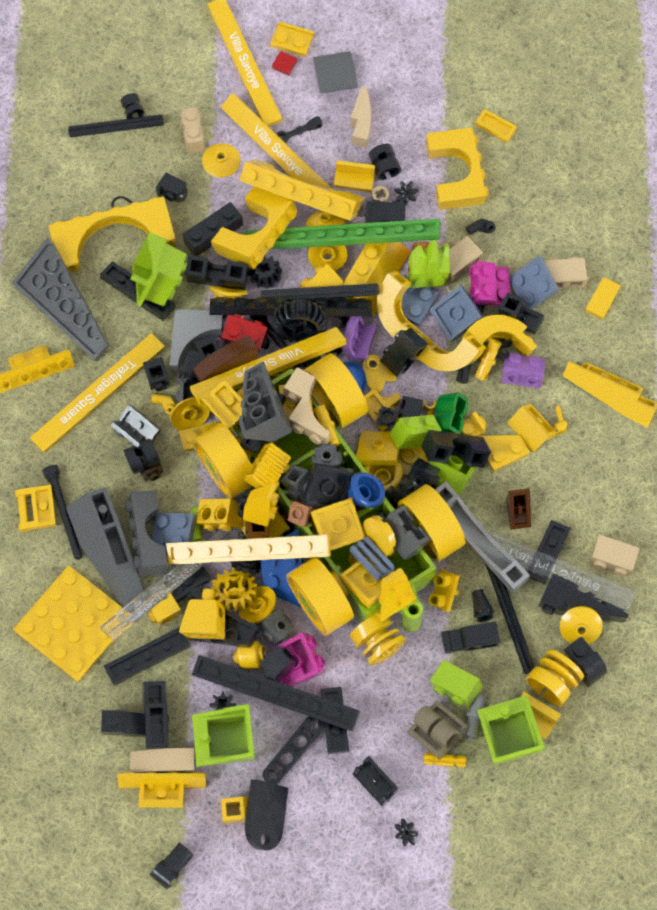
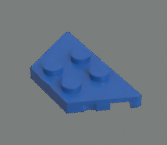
[260,529,304,608]

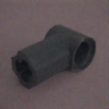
[150,842,194,890]

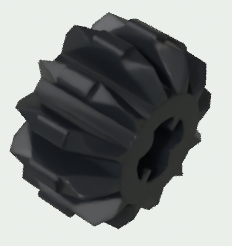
[248,256,282,289]

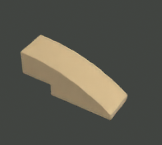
[350,85,371,148]
[130,748,195,773]

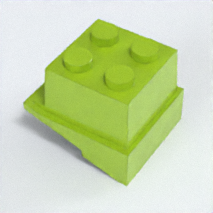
[130,232,187,307]
[477,695,545,766]
[192,704,255,767]

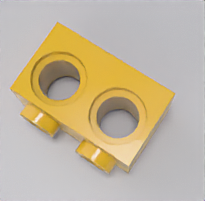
[196,498,242,532]

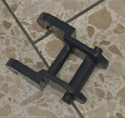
[486,339,512,359]

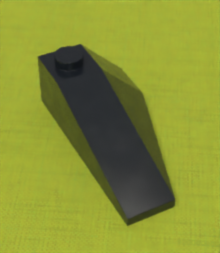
[538,573,629,623]

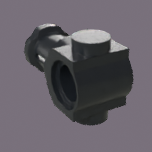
[385,474,425,510]

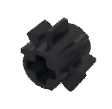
[209,691,237,710]

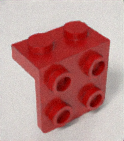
[221,314,267,352]

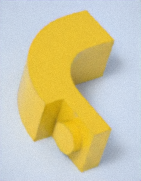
[462,315,537,356]

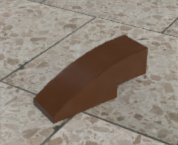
[193,336,258,382]

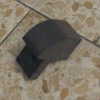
[498,292,544,335]
[564,636,607,688]

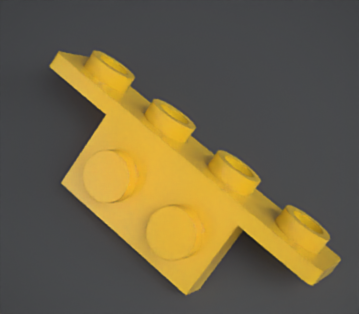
[0,345,75,393]
[117,772,206,808]

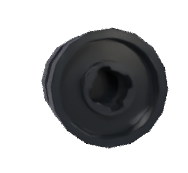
[368,143,401,180]
[123,438,161,474]

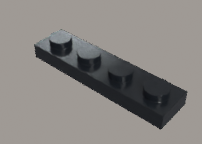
[100,261,175,321]
[104,627,191,686]

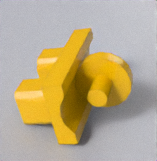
[428,569,460,612]

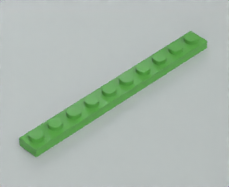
[244,219,441,250]

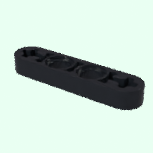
[263,716,324,785]

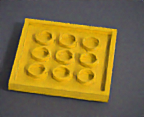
[13,565,133,682]

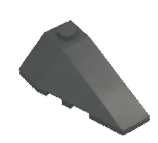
[239,362,292,442]

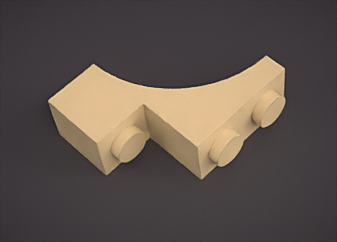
[284,367,330,445]

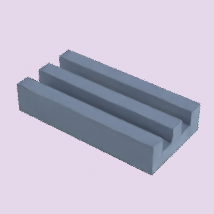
[350,536,395,582]

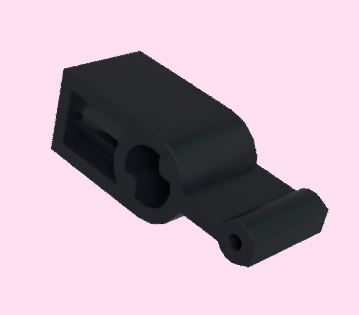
[441,622,500,654]

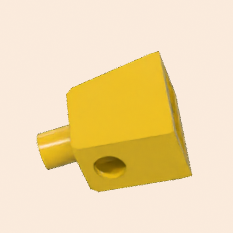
[179,589,225,640]

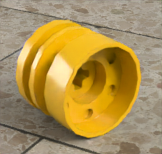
[349,613,407,666]
[526,649,584,707]

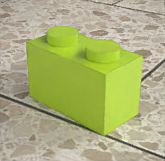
[390,415,442,449]
[430,660,483,708]

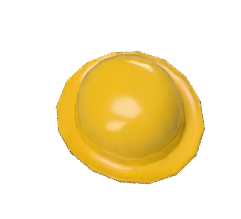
[208,286,249,299]
[364,461,403,490]

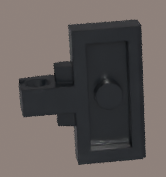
[165,563,212,603]

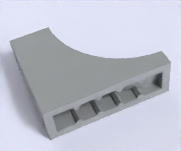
[170,310,227,373]

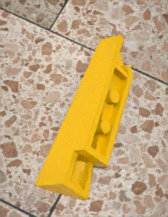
[563,361,657,428]

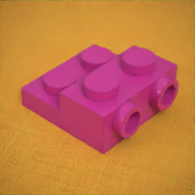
[469,261,510,307]
[266,632,326,687]

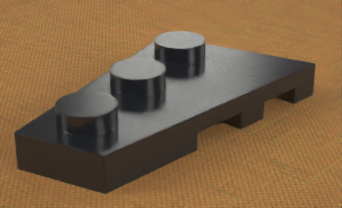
[188,610,261,648]

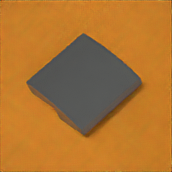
[313,51,358,94]

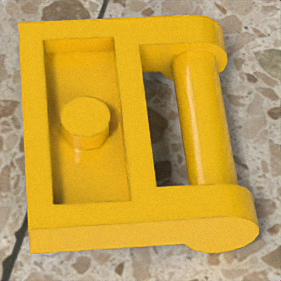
[15,485,57,532]

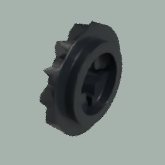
[230,560,262,574]

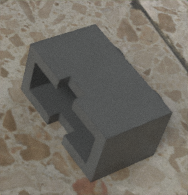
[383,506,431,560]

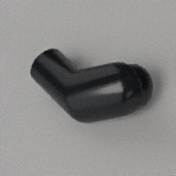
[465,219,496,235]

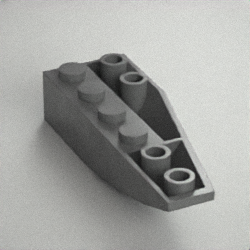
[66,487,148,614]

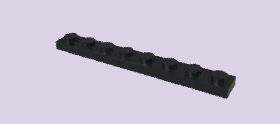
[209,297,372,316]
[192,655,360,732]

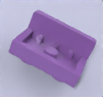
[341,316,377,360]
[501,353,545,389]

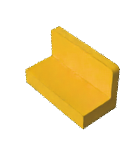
[333,160,375,193]
[508,403,557,452]
[520,691,561,739]

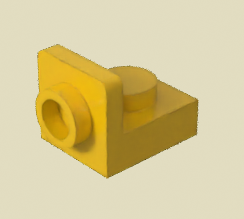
[460,411,486,436]

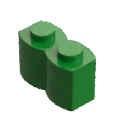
[434,392,468,434]

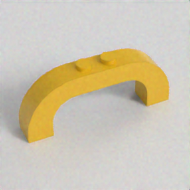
[377,271,487,371]

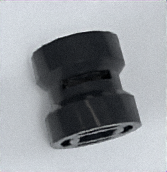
[120,93,145,119]

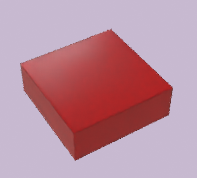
[272,51,297,76]

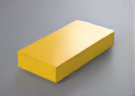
[475,109,518,143]
[585,277,621,320]

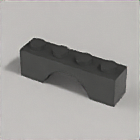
[125,490,168,576]

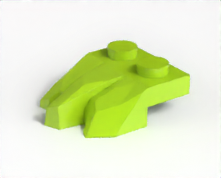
[407,239,450,288]

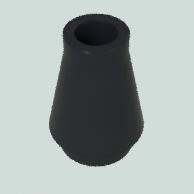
[471,589,494,622]

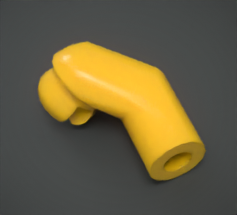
[151,393,176,415]

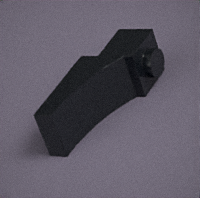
[142,681,168,748]
[101,710,169,737]

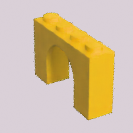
[426,127,489,210]
[211,186,297,269]

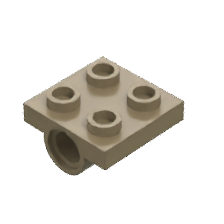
[407,700,469,760]

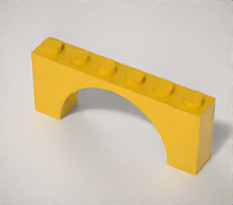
[239,159,365,220]
[48,197,177,273]

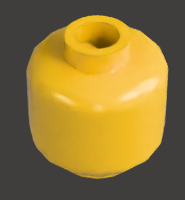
[234,641,266,670]

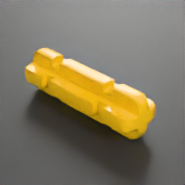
[423,753,466,767]

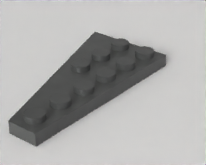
[12,237,110,361]

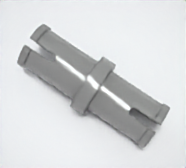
[463,694,486,740]

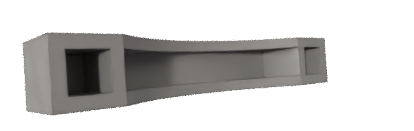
[436,481,530,594]

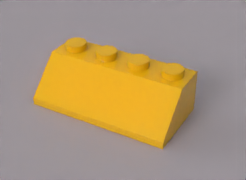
[341,242,411,316]

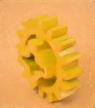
[211,567,258,612]

